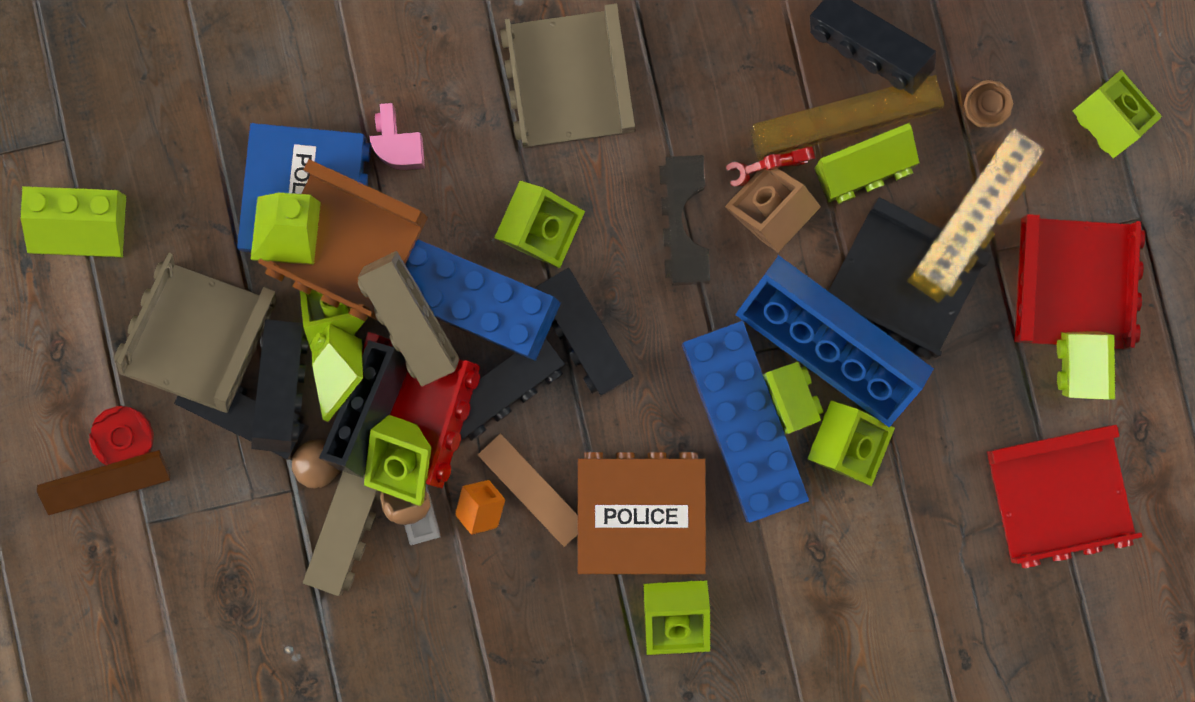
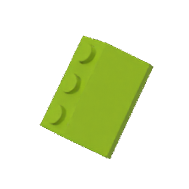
[814,123,919,204]
[21,186,126,258]

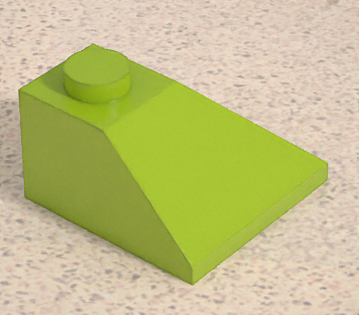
[251,193,321,265]
[300,290,368,352]
[310,324,363,422]
[364,415,431,506]

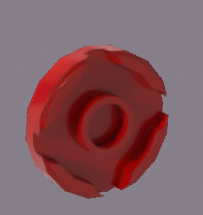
[89,406,154,465]

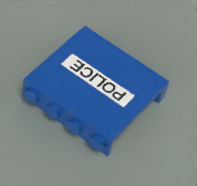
[237,123,371,253]

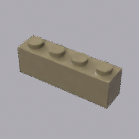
[358,251,459,386]
[303,472,381,596]

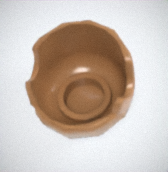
[964,80,1014,128]
[291,439,341,489]
[380,489,431,525]

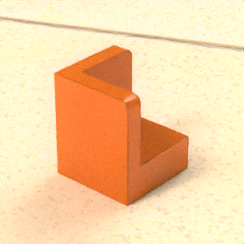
[456,480,505,535]

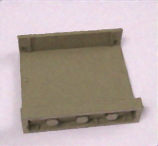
[500,3,635,148]
[114,253,276,413]

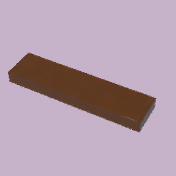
[37,450,170,515]

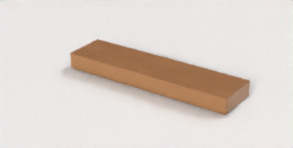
[478,433,578,547]

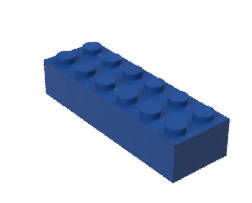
[405,239,561,361]
[735,255,934,427]
[682,321,809,523]

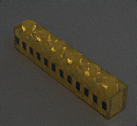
[750,75,944,160]
[908,128,1045,303]

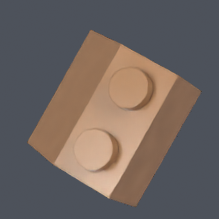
[725,168,821,252]

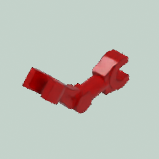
[726,147,816,186]

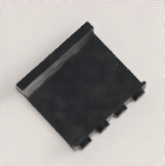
[829,197,992,359]

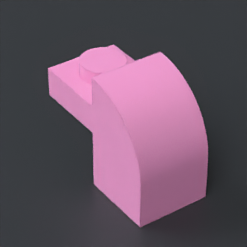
[369,103,425,170]

